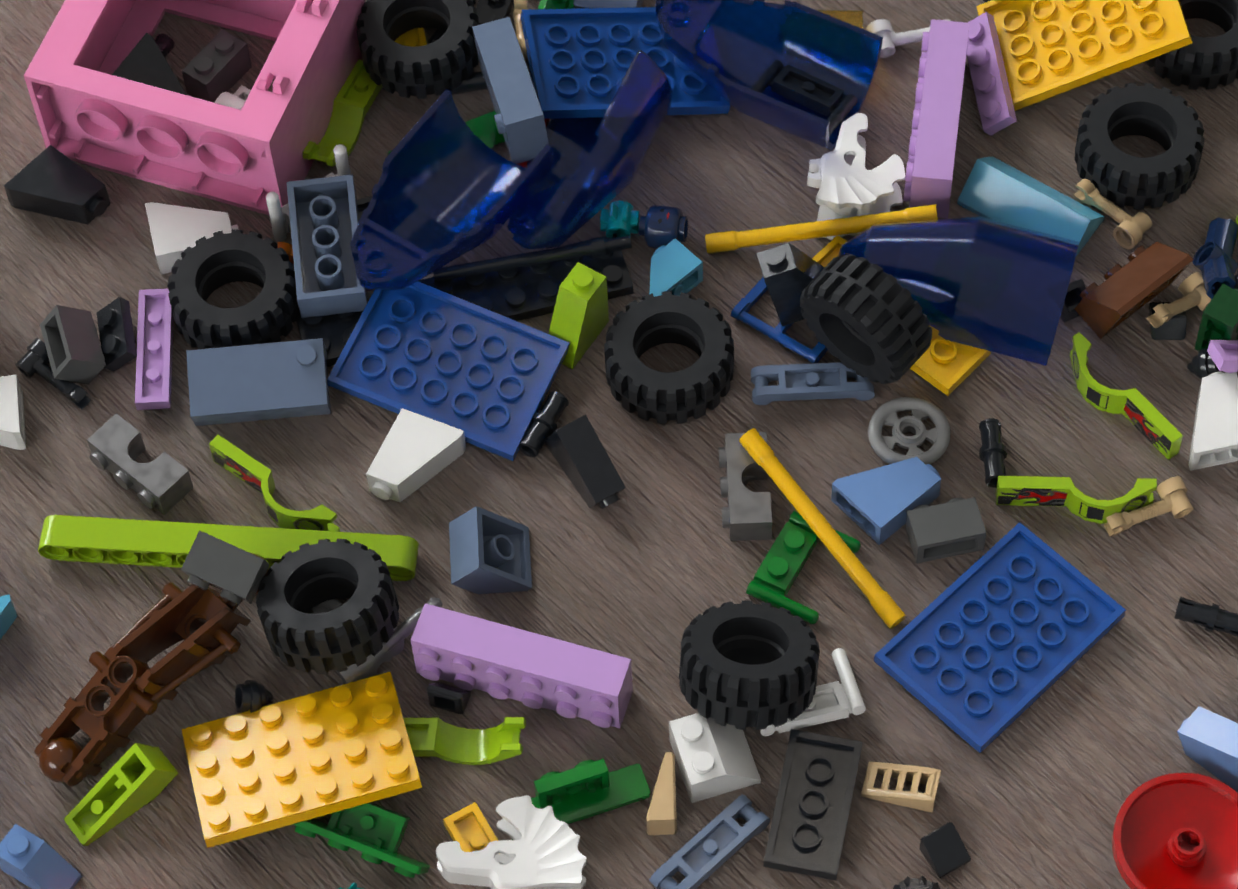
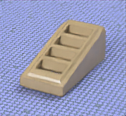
[646,752,677,835]
[861,761,941,813]

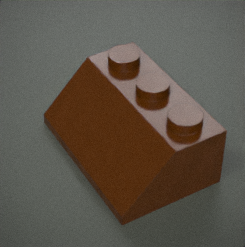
[1075,241,1194,339]

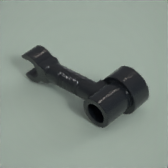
[15,338,91,410]

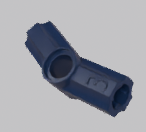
[1193,217,1238,299]

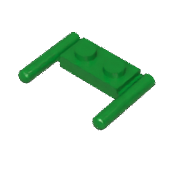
[746,511,861,624]

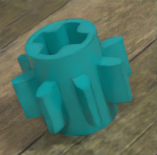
[600,200,640,238]

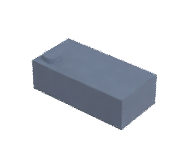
[472,16,551,165]
[286,174,367,318]
[186,338,331,426]

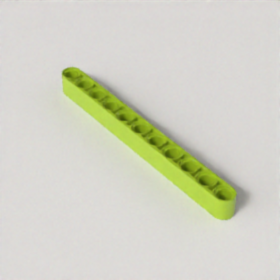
[38,515,419,581]

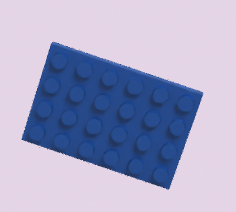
[520,6,730,119]
[327,269,570,461]
[874,522,1126,753]

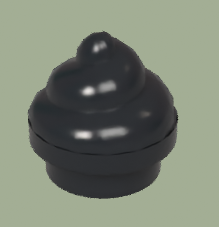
[1187,348,1224,379]
[235,680,273,713]

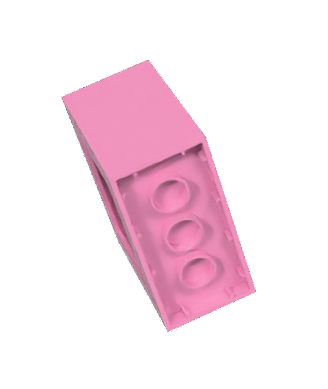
[24,0,365,215]

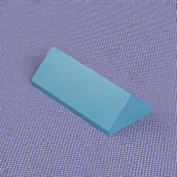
[957,156,1105,265]

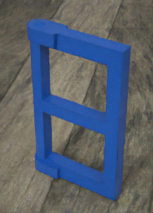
[731,277,828,364]

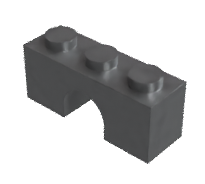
[87,413,194,515]
[719,432,772,541]

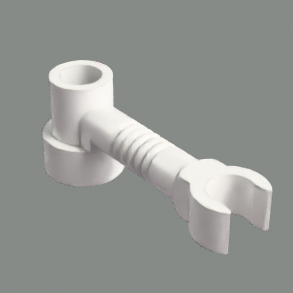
[866,19,951,58]

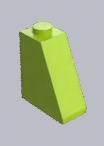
[548,262,609,369]

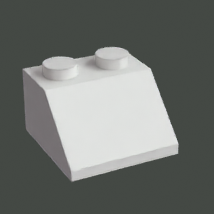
[669,713,761,803]

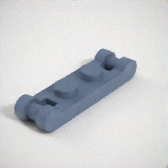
[750,362,875,405]
[650,794,770,889]

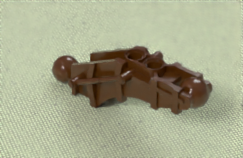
[34,553,270,787]

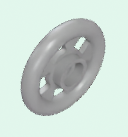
[868,397,951,465]

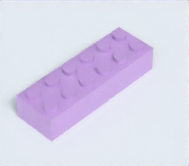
[903,19,970,219]
[411,603,633,729]

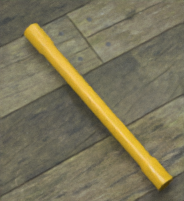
[705,204,938,254]
[739,428,906,629]

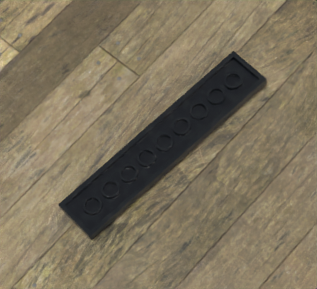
[296,233,634,367]

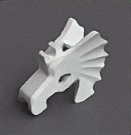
[807,113,906,240]
[436,795,587,889]

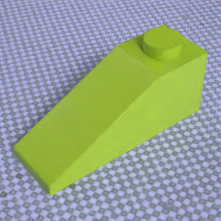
[63,743,178,846]

